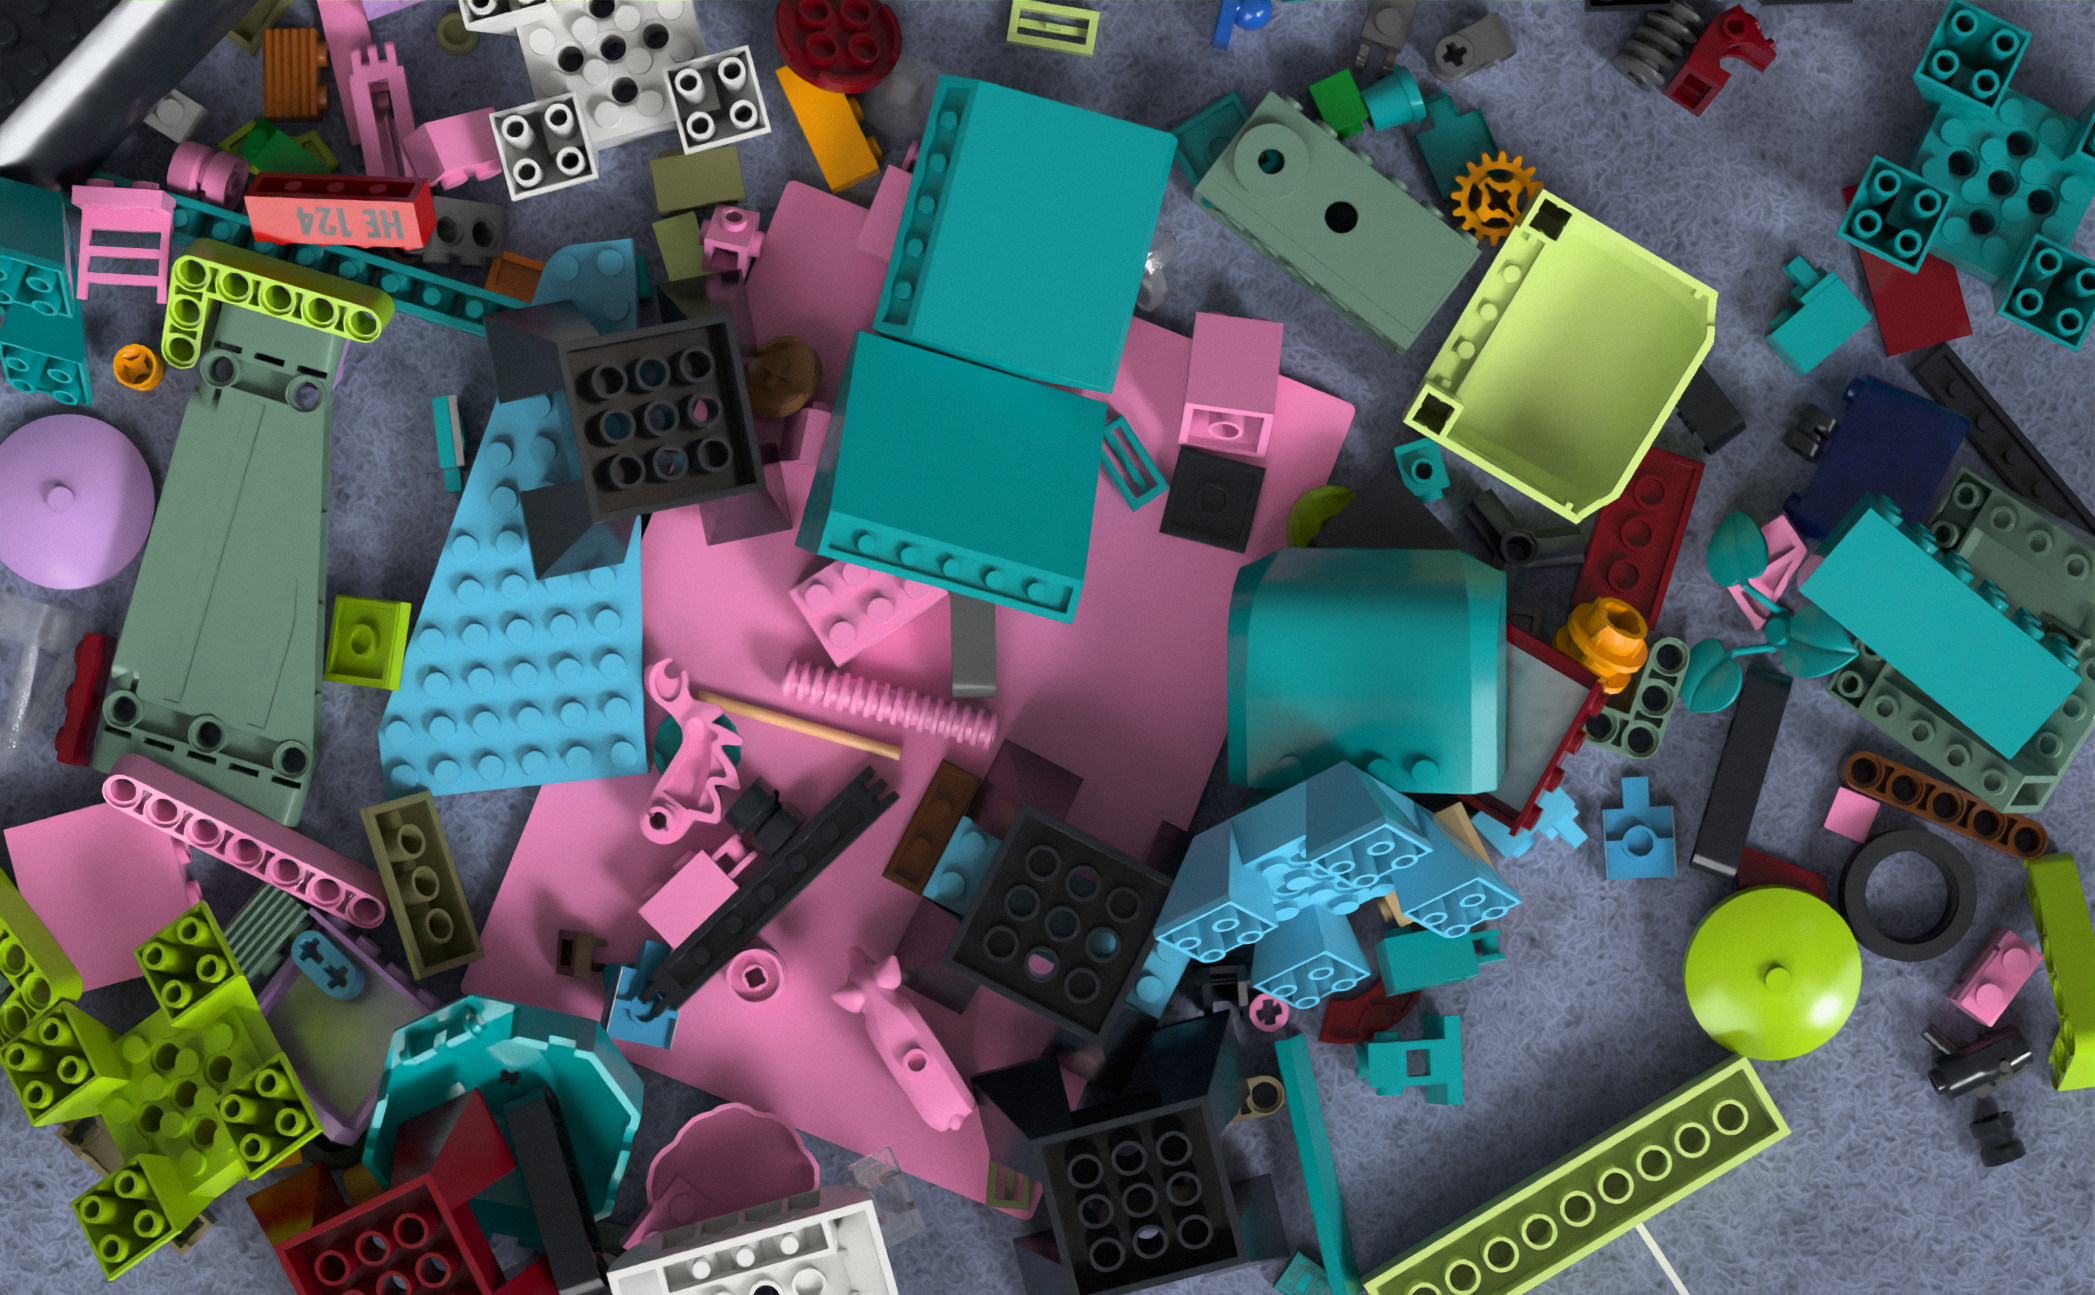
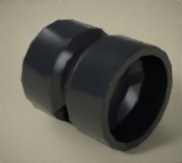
[723,776,807,859]

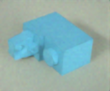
[1469,786,1588,859]

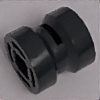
[1780,403,1842,464]
[1969,1110,2026,1167]

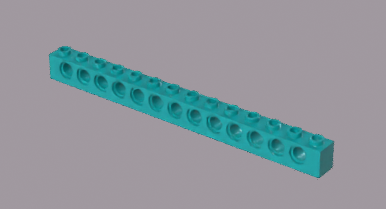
[64,170,650,382]

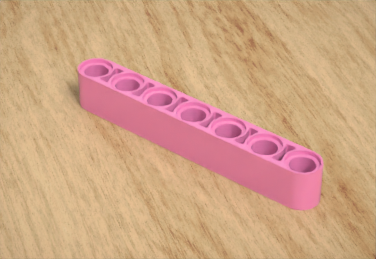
[102,754,390,929]

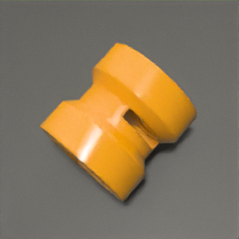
[113,344,165,392]

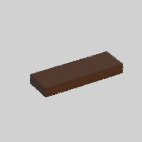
[882,758,982,896]

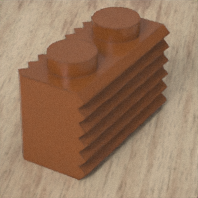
[262,28,330,123]

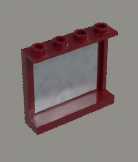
[1454,619,1610,837]

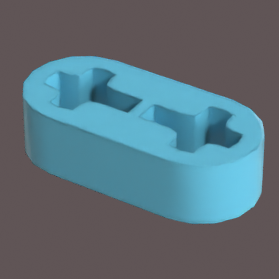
[291,930,366,1001]

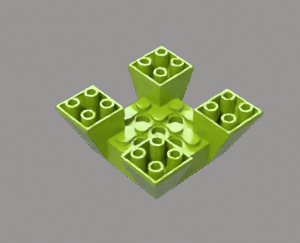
[0,900,325,1281]

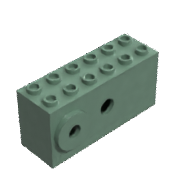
[1192,90,1483,360]

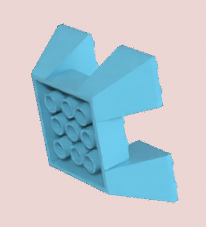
[1153,760,1522,1009]

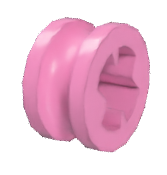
[1249,992,1289,1032]

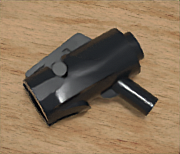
[1920,1023,2033,1100]

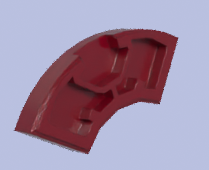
[1318,973,1423,1044]

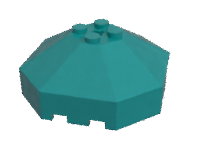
[362,993,644,1250]

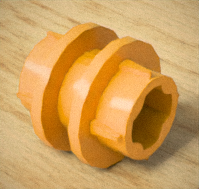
[1552,596,1648,694]

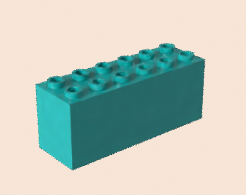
[1797,490,2083,760]

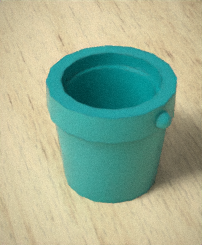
[1359,64,1426,132]

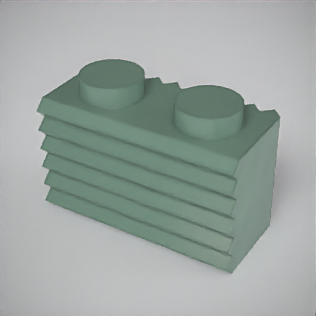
[221,882,313,978]

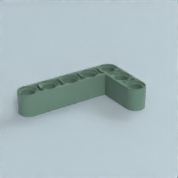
[1582,637,1690,760]

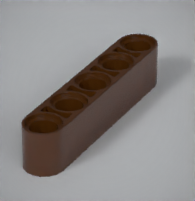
[1837,751,2048,860]

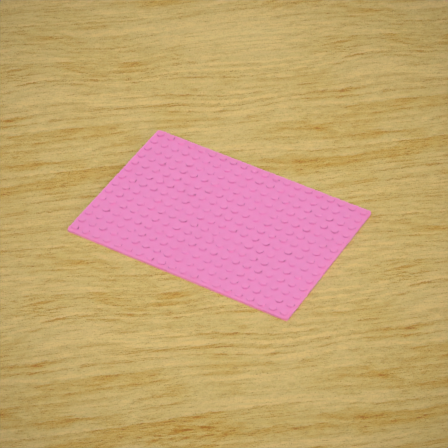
[461,180,1355,1220]

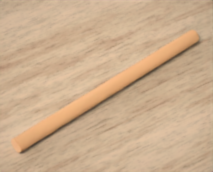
[696,690,902,760]

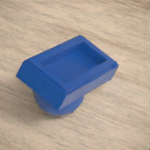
[1210,0,1272,51]

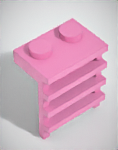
[71,179,176,304]

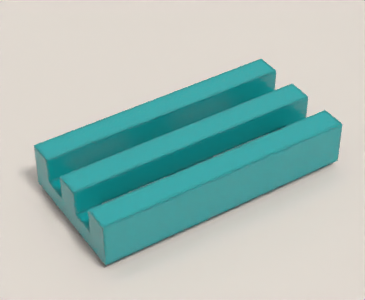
[1100,414,1170,512]

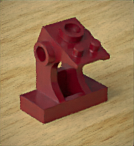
[1662,4,1777,117]

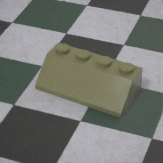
[359,790,485,981]

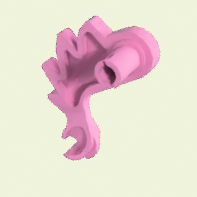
[639,658,744,844]

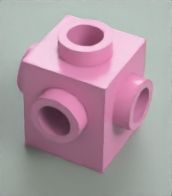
[699,204,765,280]

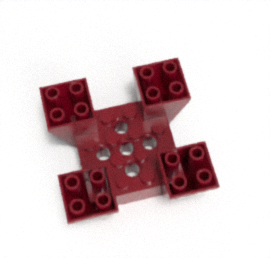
[245,1087,560,1295]

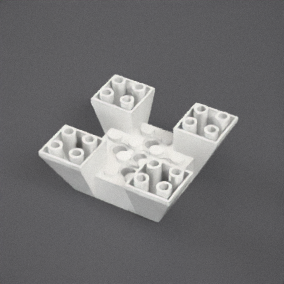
[458,0,772,201]

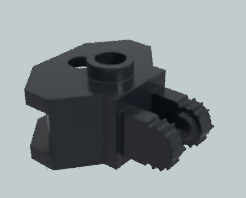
[1192,947,1254,1021]

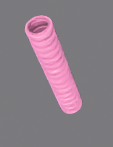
[781,658,1000,750]

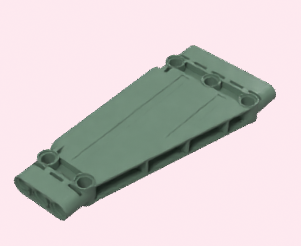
[90,302,347,828]

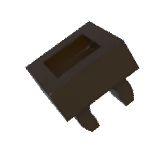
[556,929,608,978]

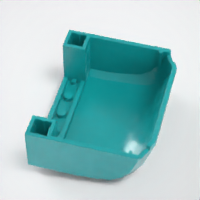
[1227,547,1507,794]

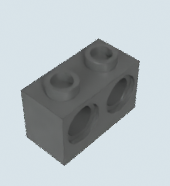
[405,196,503,268]

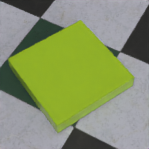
[323,594,411,691]

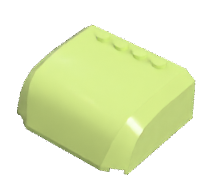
[1402,187,1718,524]

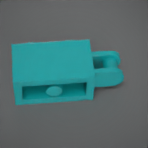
[1374,926,1506,997]

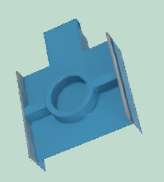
[1600,776,1677,880]
[600,939,680,1050]

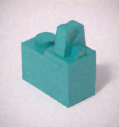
[1764,255,1873,378]

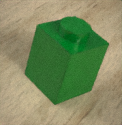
[1305,68,1370,142]

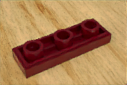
[55,632,118,767]

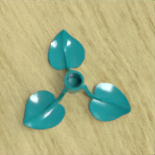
[1680,510,1859,714]

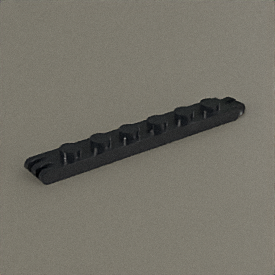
[638,765,901,1018]

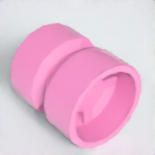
[167,140,249,211]
[726,946,788,1007]

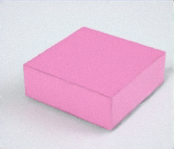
[1821,786,1880,844]

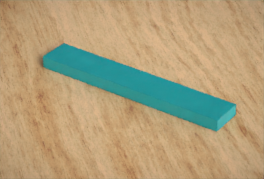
[1274,1033,1363,1295]

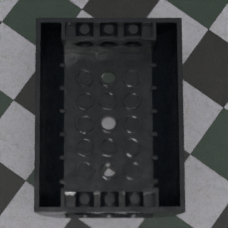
[0,0,259,203]

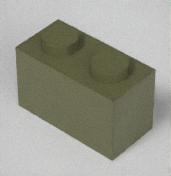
[649,144,748,218]

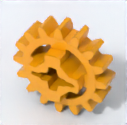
[1449,149,1544,246]

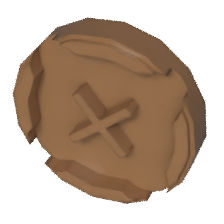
[743,335,823,419]

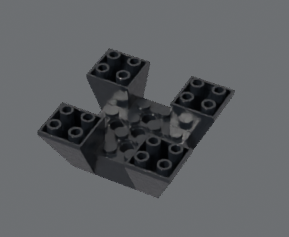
[482,269,793,580]
[893,738,1194,1097]
[970,1009,1291,1295]

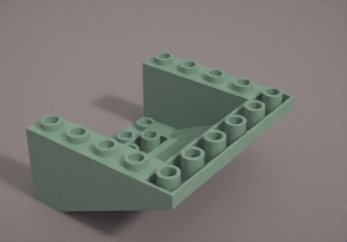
[1825,466,2095,813]

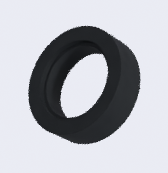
[1837,829,1977,962]

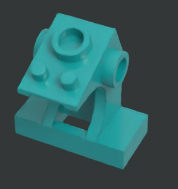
[1354,1014,1464,1105]

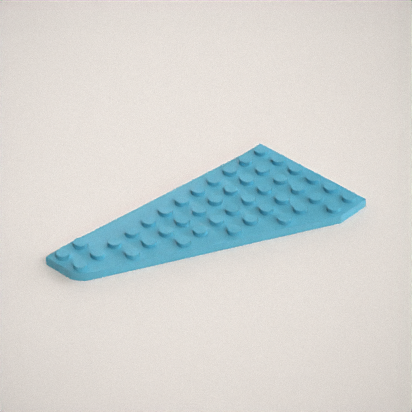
[378,238,651,801]

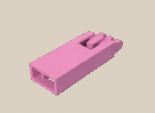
[349,41,418,178]

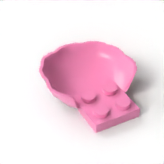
[619,1102,820,1251]

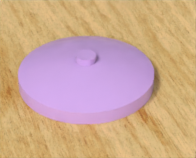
[0,414,158,590]

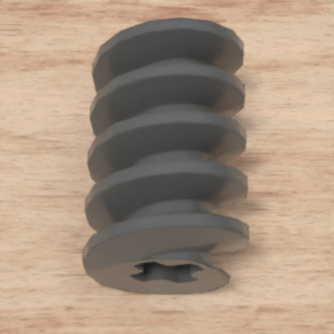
[1613,0,1707,92]

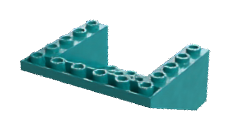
[871,74,1178,394]
[795,330,1108,625]

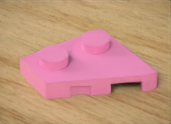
[1727,511,1809,630]

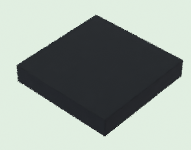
[1159,447,1266,554]

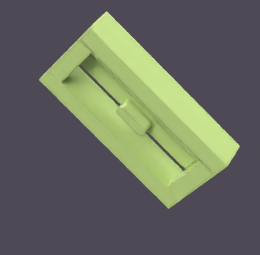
[1006,0,1100,57]

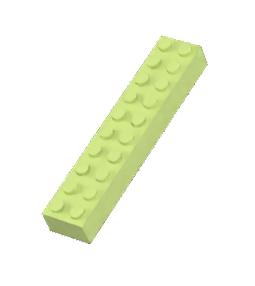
[1359,1053,1791,1295]

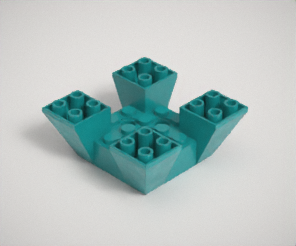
[1835,0,2095,353]
[0,177,94,406]

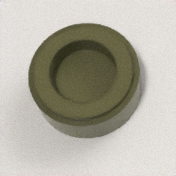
[435,11,480,56]

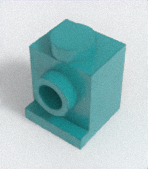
[1390,437,1451,504]

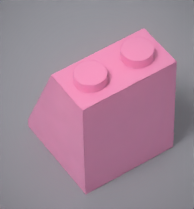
[1177,311,1284,458]

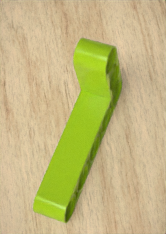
[161,238,395,369]
[2022,851,2095,1092]
[0,867,83,1066]

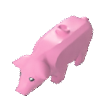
[832,946,977,1132]

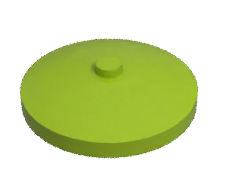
[1682,884,1862,1061]

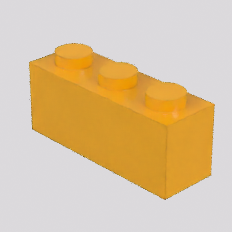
[775,65,884,195]

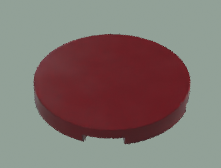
[771,0,902,94]

